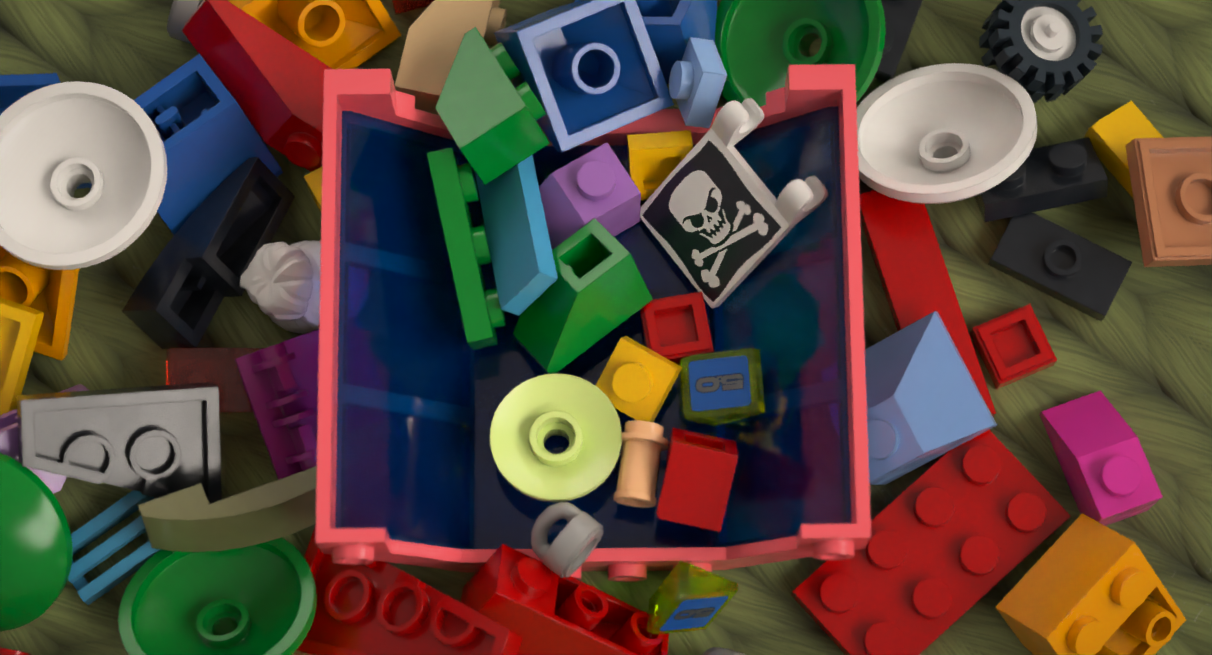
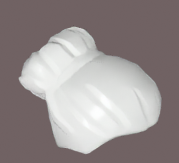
[240,241,366,334]

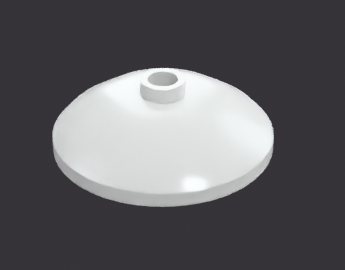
[857,63,1037,204]
[0,81,167,270]

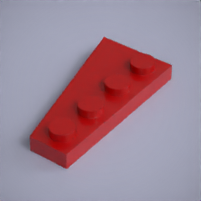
[293,524,523,655]

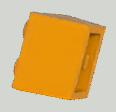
[995,513,1186,655]

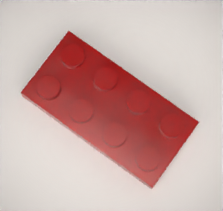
[791,430,1071,655]

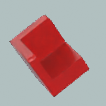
[657,427,738,532]

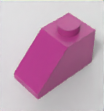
[1039,390,1163,526]

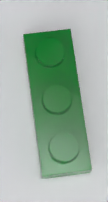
[427,147,506,350]

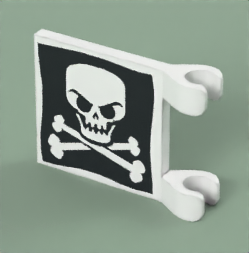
[640,98,828,308]

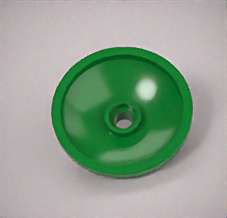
[715,0,886,107]
[0,453,73,631]
[118,537,317,655]

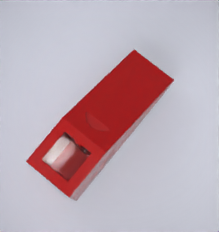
[461,544,669,655]

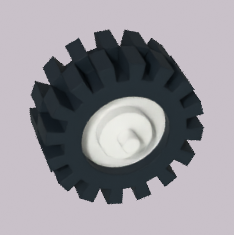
[979,0,1103,103]

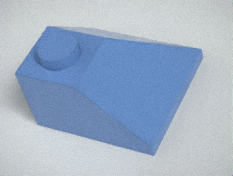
[824,311,997,485]

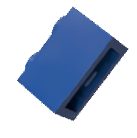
[133,53,283,236]

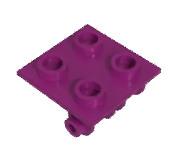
[234,316,398,480]

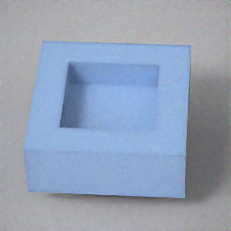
[669,37,727,128]

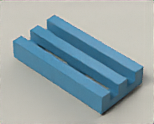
[68,490,161,605]

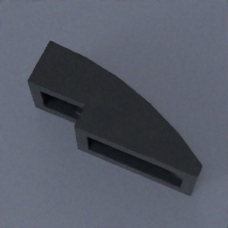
[122,157,295,349]

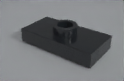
[988,213,1132,321]

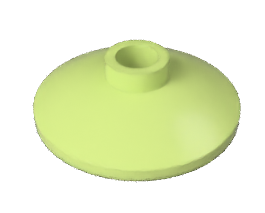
[490,373,622,502]

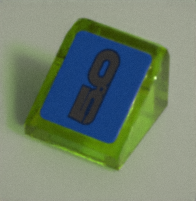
[680,348,765,426]
[648,560,738,634]

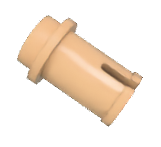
[613,420,669,508]

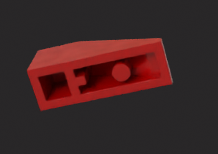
[182,0,354,172]

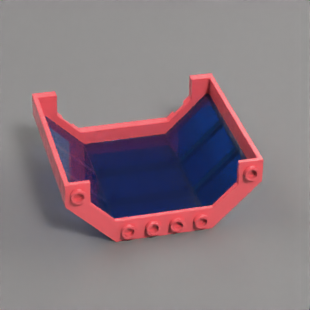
[316,64,871,582]

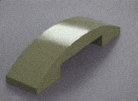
[138,417,397,552]

